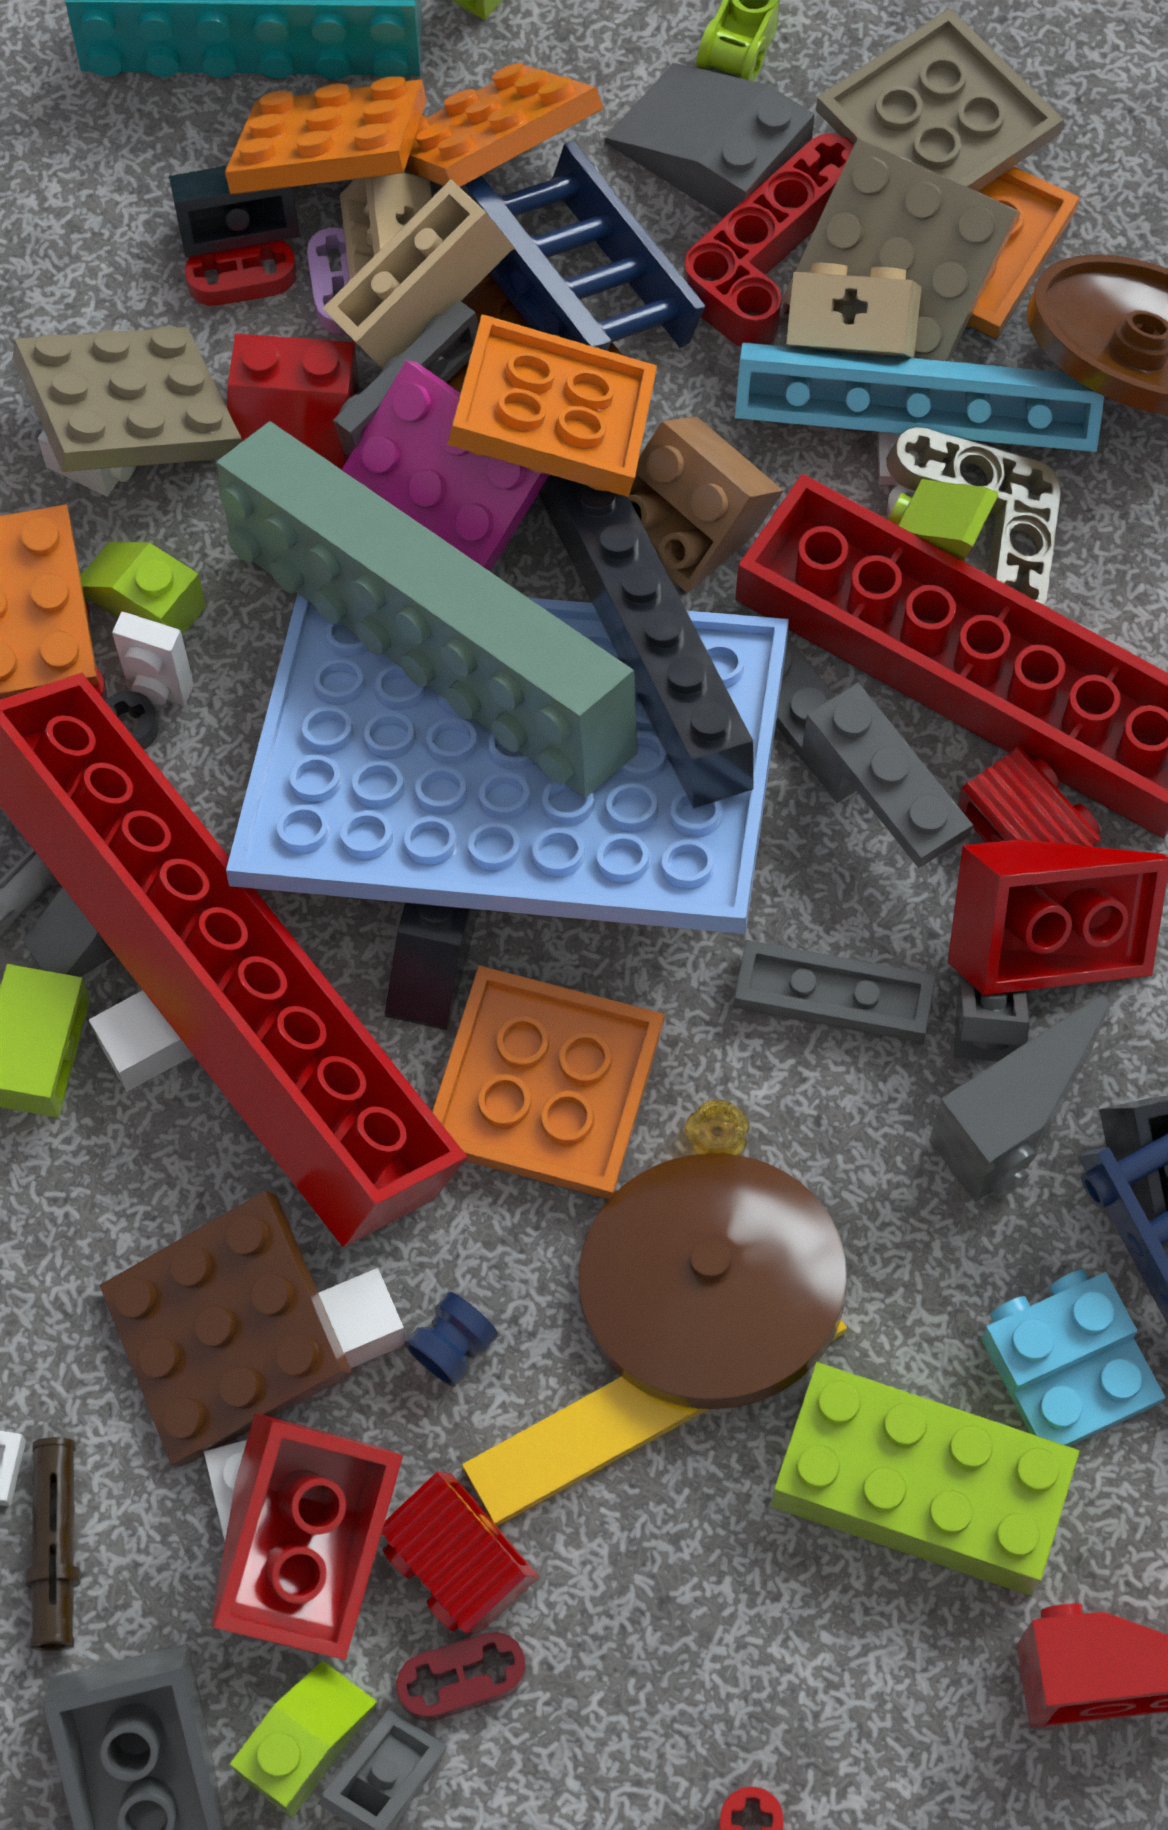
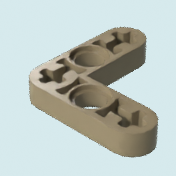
[886,427,1061,605]

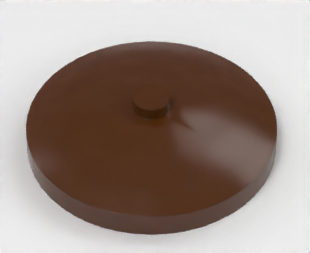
[1027,254,1168,416]
[579,1153,846,1409]

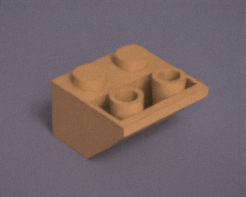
[628,416,783,593]

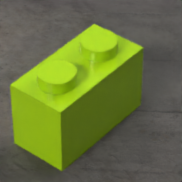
[0,964,91,1118]

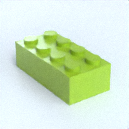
[770,1362,1080,1596]

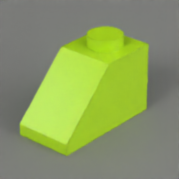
[887,479,999,561]
[81,542,206,635]
[230,1660,378,1818]

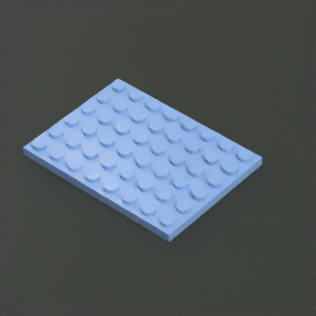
[226,594,789,934]

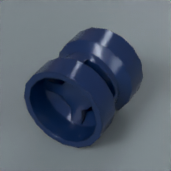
[404,1292,498,1387]

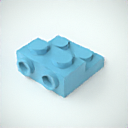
[981,1269,1166,1446]

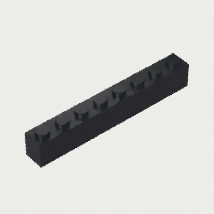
[538,475,754,809]

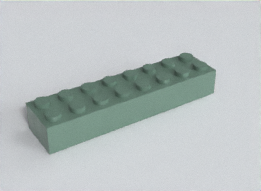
[216,421,638,798]

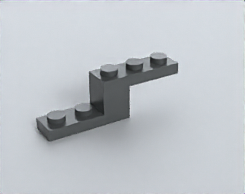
[776,637,973,869]

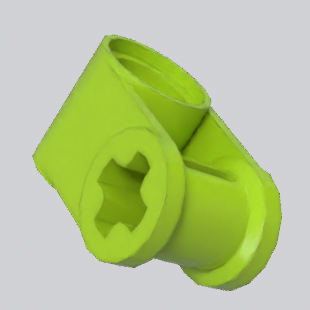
[696,0,780,81]

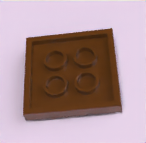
[99,1191,353,1467]

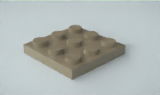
[816,8,1064,192]
[781,137,1020,362]
[13,326,242,472]

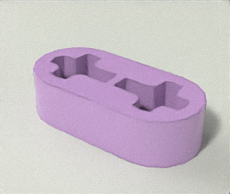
[307,227,350,335]

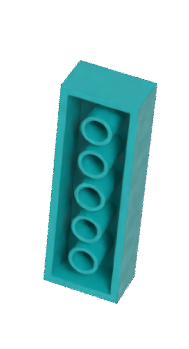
[65,0,423,80]

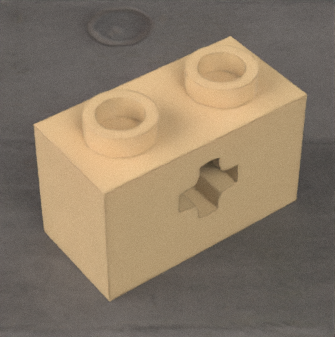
[340,173,432,280]
[786,263,921,358]

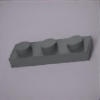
[333,300,479,457]
[733,940,936,1043]

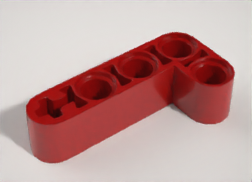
[684,133,854,348]

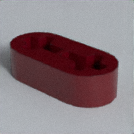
[396,1632,526,1722]

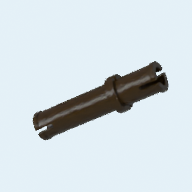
[25,1437,81,1651]

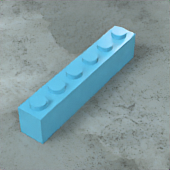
[735,343,1104,452]

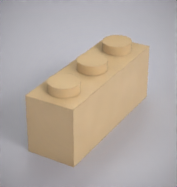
[322,179,515,369]

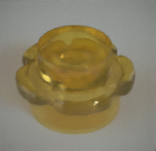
[685,1099,749,1155]

